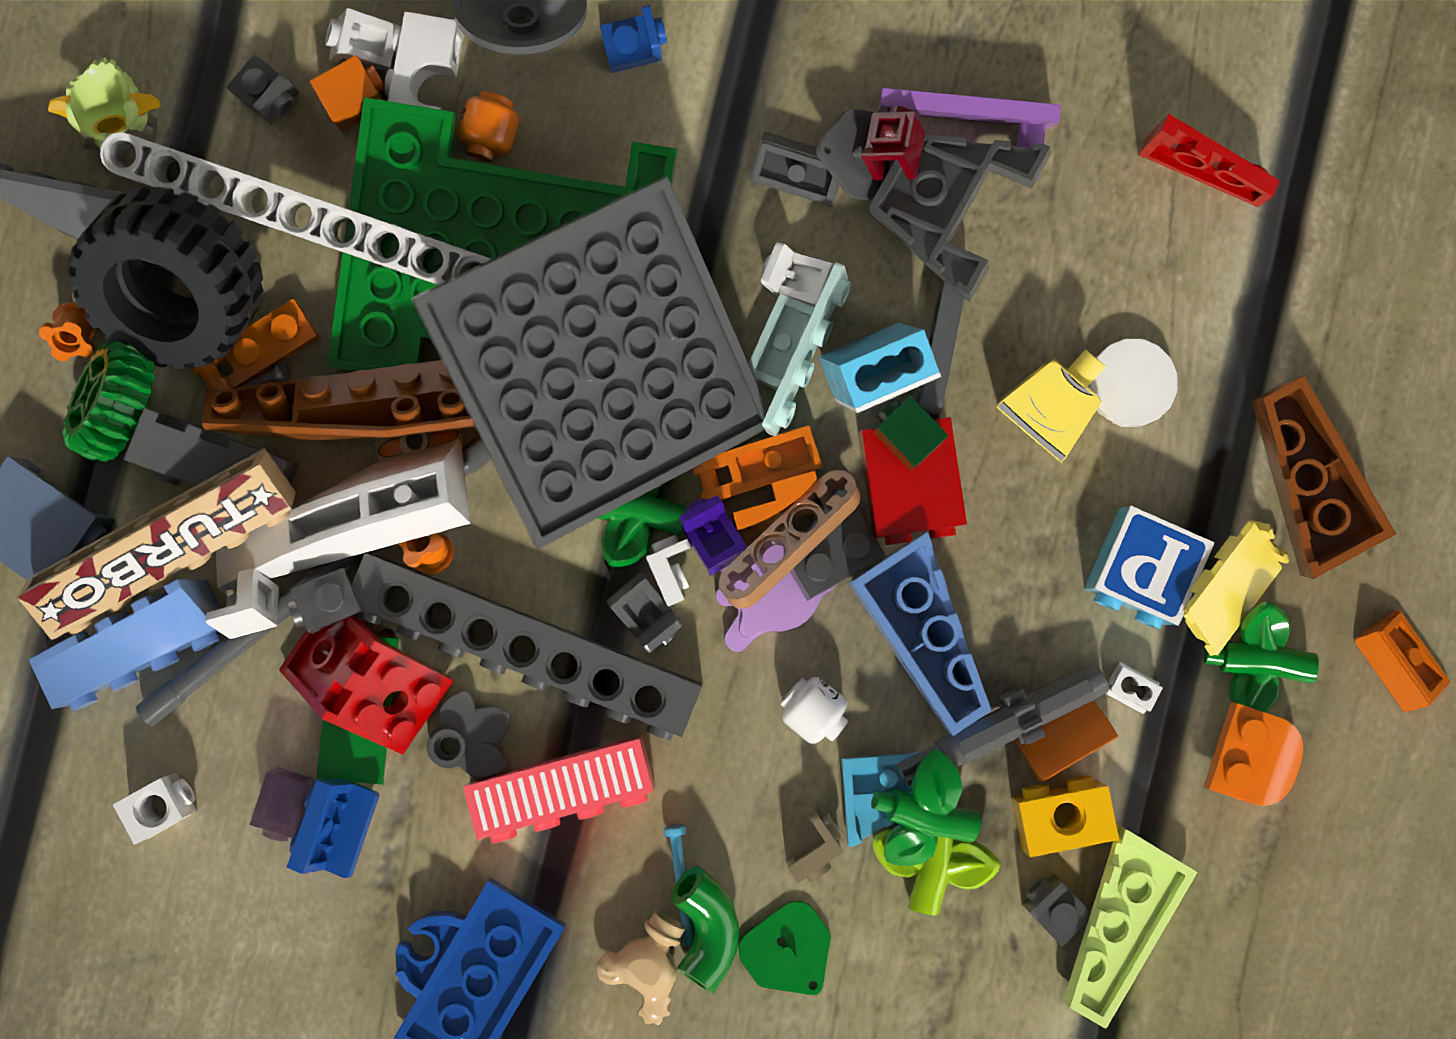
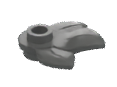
[427,691,511,777]

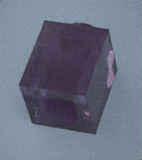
[249,767,318,841]

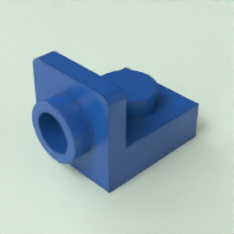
[600,5,668,73]

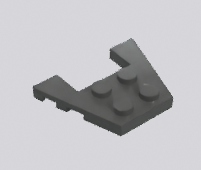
[869,134,1051,302]

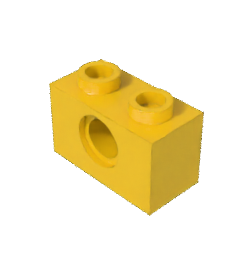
[1011,775,1119,857]

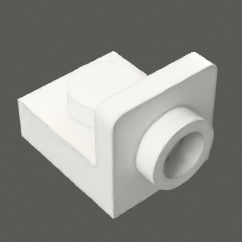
[325,8,399,71]
[646,535,692,606]

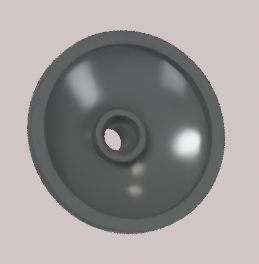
[452,0,587,55]

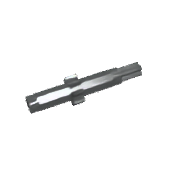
[896,663,1109,787]

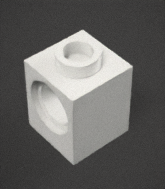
[113,773,197,845]

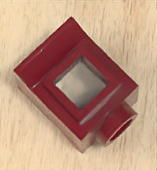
[861,106,925,180]

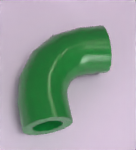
[671,866,739,995]

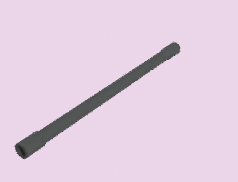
[136,435,491,727]

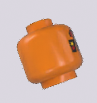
[456,91,520,162]

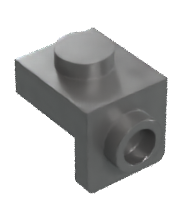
[287,568,362,634]

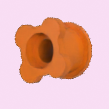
[39,303,98,361]
[398,533,455,575]

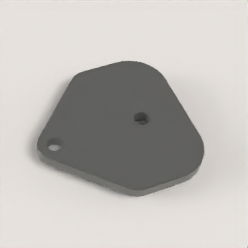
[816,109,890,200]

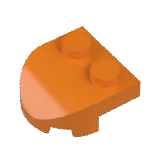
[1203,701,1303,806]

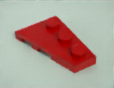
[1138,114,1280,207]

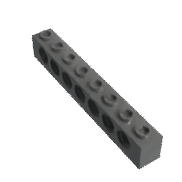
[352,553,703,741]

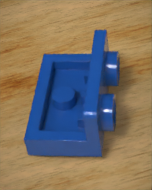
[286,778,379,878]

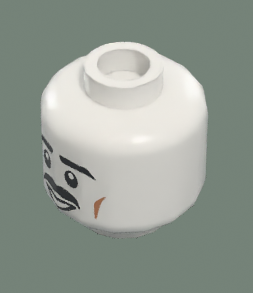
[780,677,848,744]

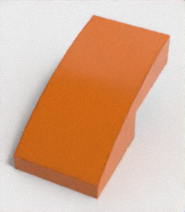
[733,471,817,531]

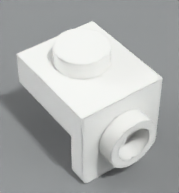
[761,242,834,307]

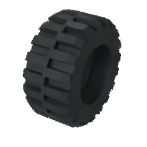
[68,187,264,369]

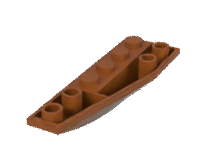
[202,360,475,440]

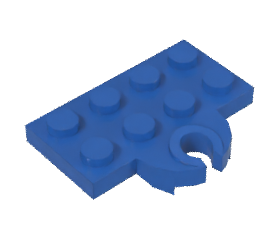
[394,878,567,1039]

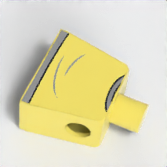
[996,349,1106,463]

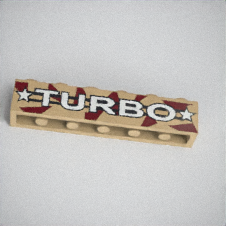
[17,448,296,640]

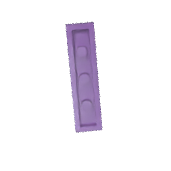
[877,88,1061,179]

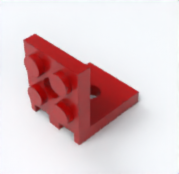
[279,615,453,755]

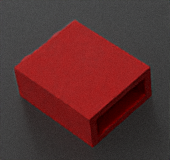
[858,417,967,546]

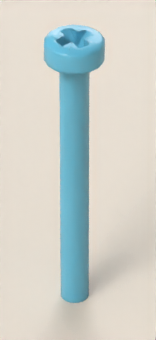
[664,824,694,947]

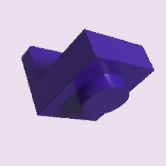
[679,495,747,576]

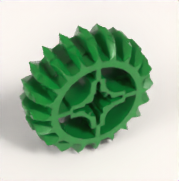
[63,341,155,462]

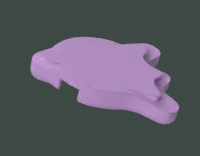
[716,545,835,652]

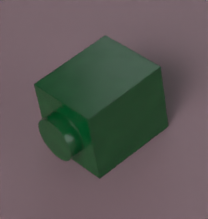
[873,396,949,471]

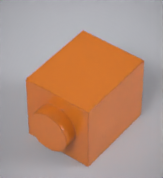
[310,55,385,132]

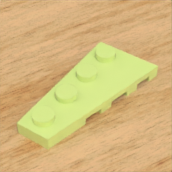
[1063,825,1197,1029]

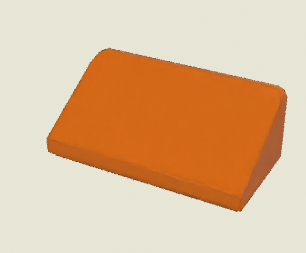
[1355,609,1451,712]
[1013,700,1119,782]

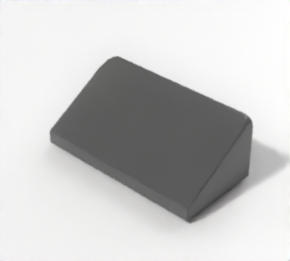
[749,132,839,207]

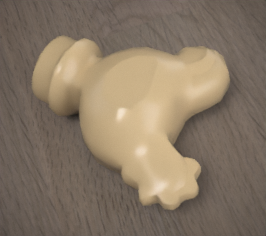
[596,911,686,1025]

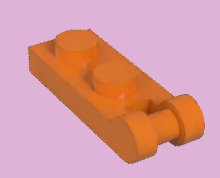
[191,298,321,392]
[692,425,823,501]

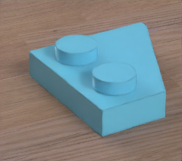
[841,752,919,847]

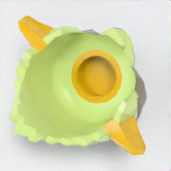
[48,57,161,150]

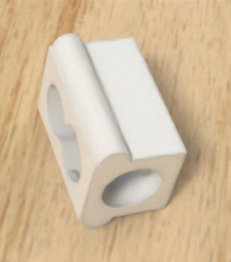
[1105,662,1163,714]

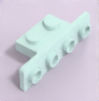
[748,262,851,436]

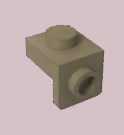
[786,809,844,883]

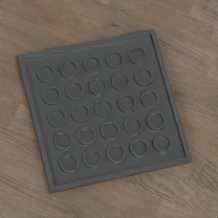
[411,177,768,549]

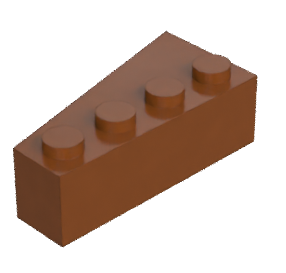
[1252,375,1396,579]

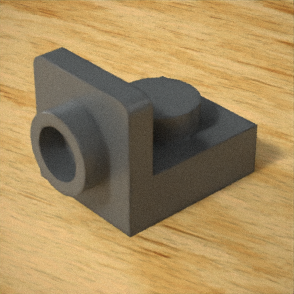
[226,54,299,125]
[1022,873,1091,947]

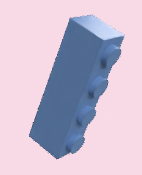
[847,532,992,736]
[29,579,221,711]

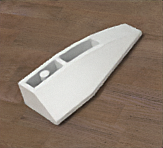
[216,440,470,592]

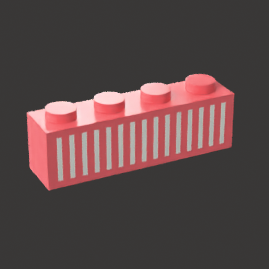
[463,735,655,843]

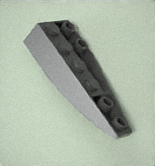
[0,163,227,272]

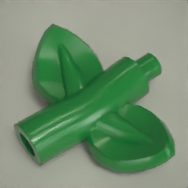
[597,485,687,567]
[1203,601,1319,713]
[871,749,981,866]

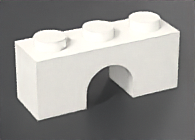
[385,11,464,110]

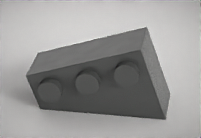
[124,408,299,486]

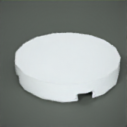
[1088,339,1178,427]

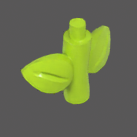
[872,827,1001,915]

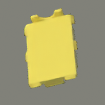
[1183,520,1290,656]

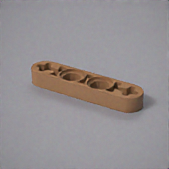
[719,470,861,609]

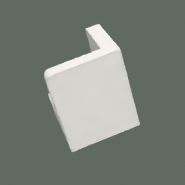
[206,568,279,639]

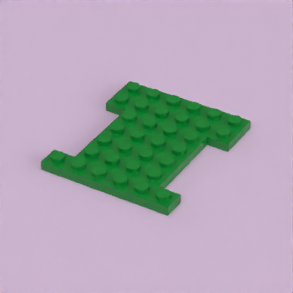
[327,97,678,371]

